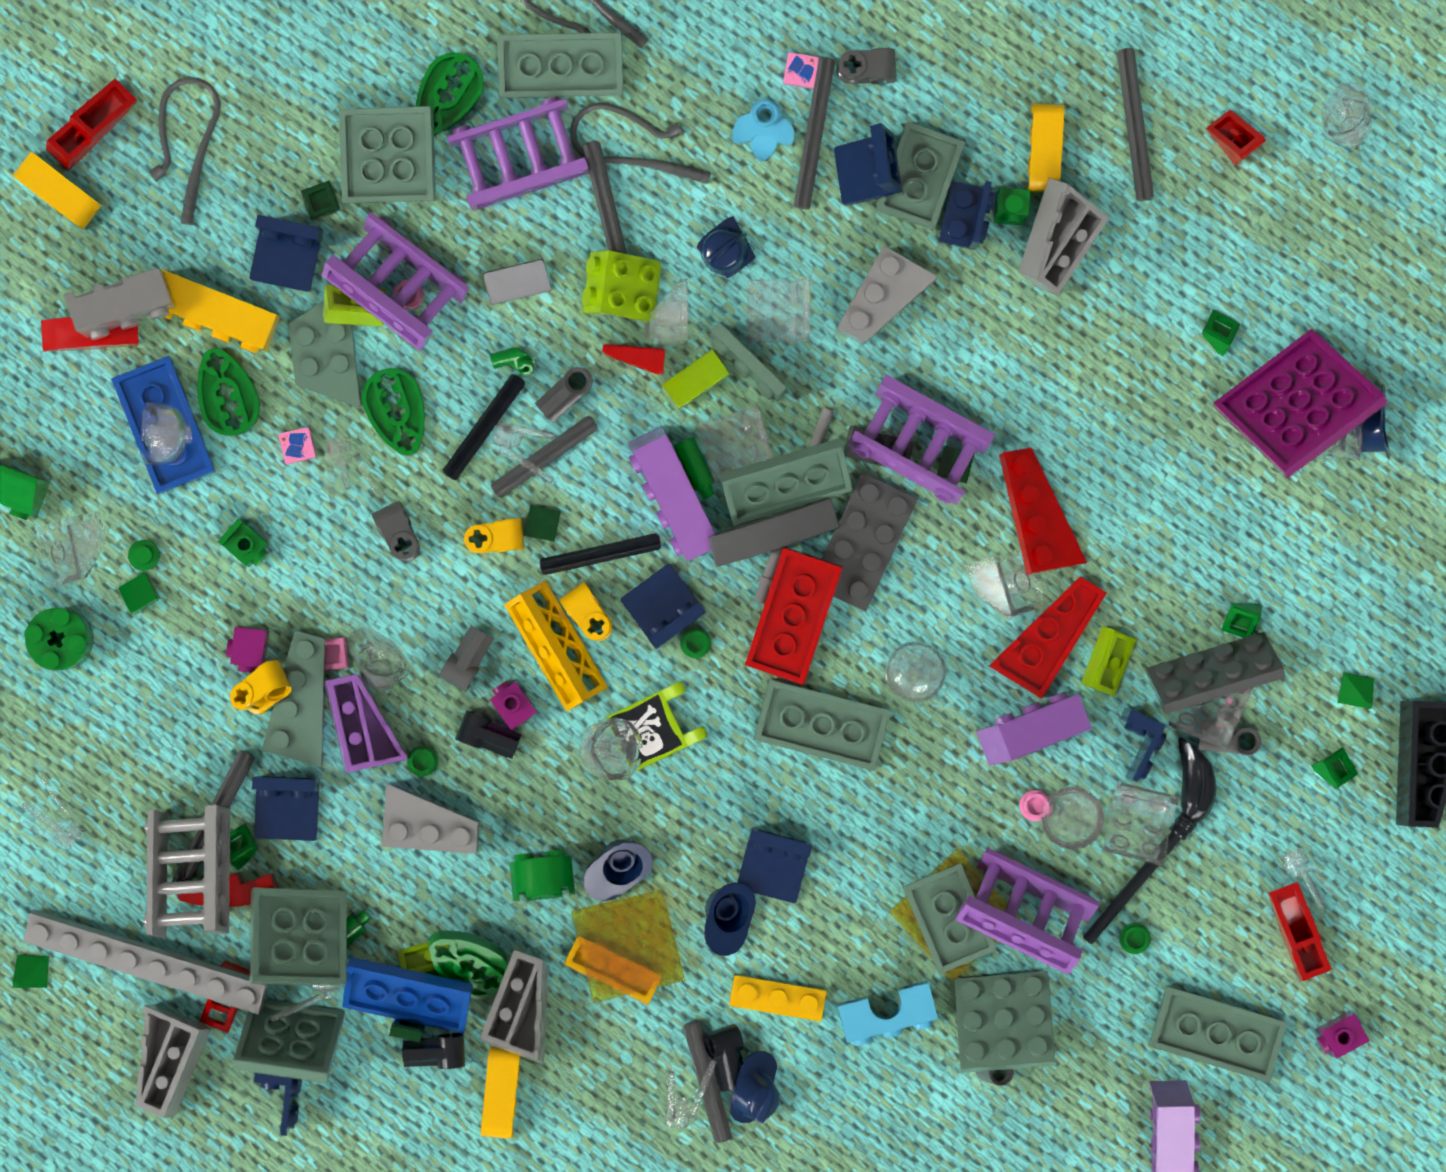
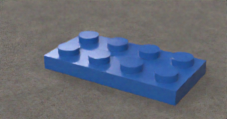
[111,356,216,495]
[342,957,473,1034]

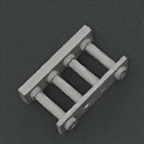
[144,805,230,938]

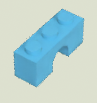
[837,980,938,1046]

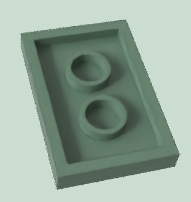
[875,121,965,231]
[710,322,787,401]
[903,863,997,974]

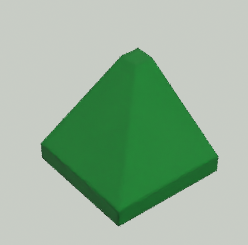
[1201,309,1240,356]
[1221,603,1262,638]
[1337,672,1374,709]
[1311,747,1358,789]
[230,823,259,870]
[12,955,49,988]

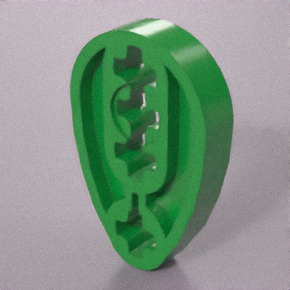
[415,52,484,136]
[197,348,261,436]
[362,368,425,456]
[428,930,508,999]

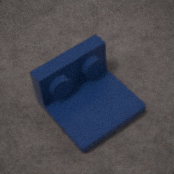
[834,123,902,206]
[938,181,996,250]
[249,215,323,292]
[621,564,706,649]
[1120,708,1167,783]
[252,776,320,841]
[737,828,813,903]
[253,1072,302,1136]

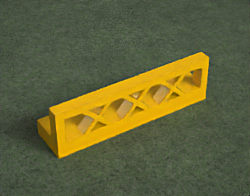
[504,580,608,712]

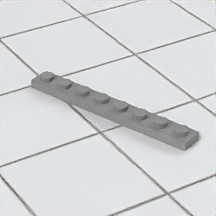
[23,909,268,1014]

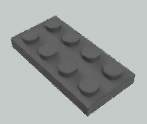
[822,473,918,612]
[1146,632,1285,714]

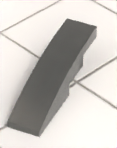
[708,498,839,567]

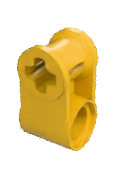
[464,518,525,554]
[559,582,612,641]
[230,660,292,715]

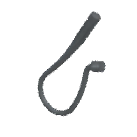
[520,0,649,48]
[149,77,221,226]
[570,102,711,184]

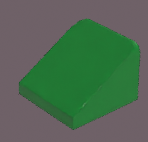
[118,572,161,615]

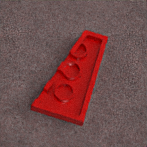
[999,447,1087,575]
[988,576,1107,699]

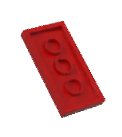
[745,547,843,685]

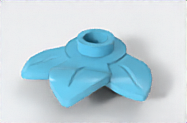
[732,99,794,162]

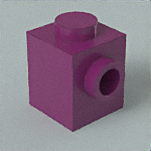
[226,627,270,673]
[490,680,538,730]
[1316,1011,1369,1059]

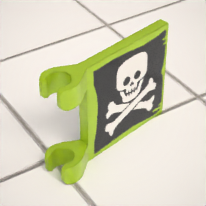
[606,682,708,773]

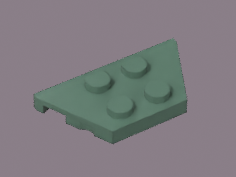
[288,300,361,407]

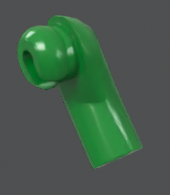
[490,347,536,376]

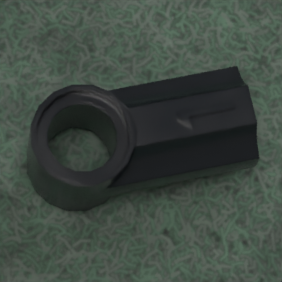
[455,710,522,759]
[703,1024,744,1091]
[402,1033,465,1069]

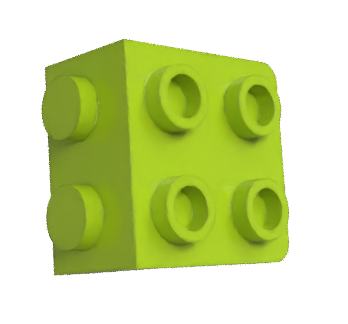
[582,250,661,322]

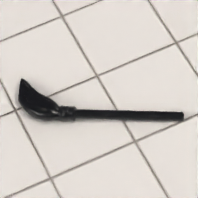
[1083,737,1217,944]

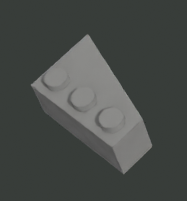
[1018,178,1109,296]
[836,246,938,345]
[64,268,175,340]
[382,783,480,854]
[480,950,549,1064]
[136,1004,211,1118]

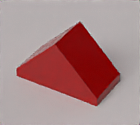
[1206,110,1266,166]

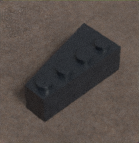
[1396,701,1446,828]

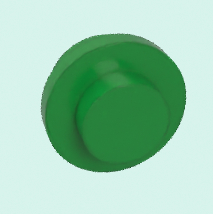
[128,540,160,571]
[680,627,711,659]
[407,745,438,777]
[1119,923,1151,954]

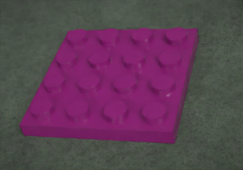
[1213,329,1388,479]

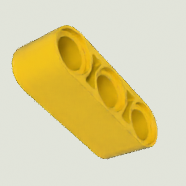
[1027,103,1064,193]
[12,151,102,230]
[481,1046,520,1139]

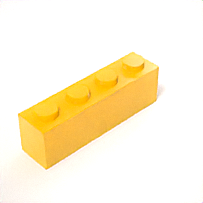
[161,269,280,354]

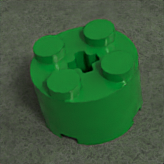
[24,608,94,670]
[509,850,575,901]

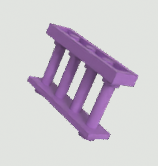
[447,97,589,211]
[322,212,470,351]
[847,374,996,505]
[955,848,1100,975]

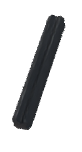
[443,374,525,480]
[539,533,661,575]

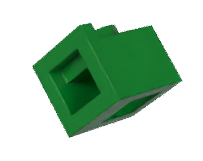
[994,187,1031,226]
[217,518,270,567]

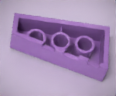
[628,426,715,562]

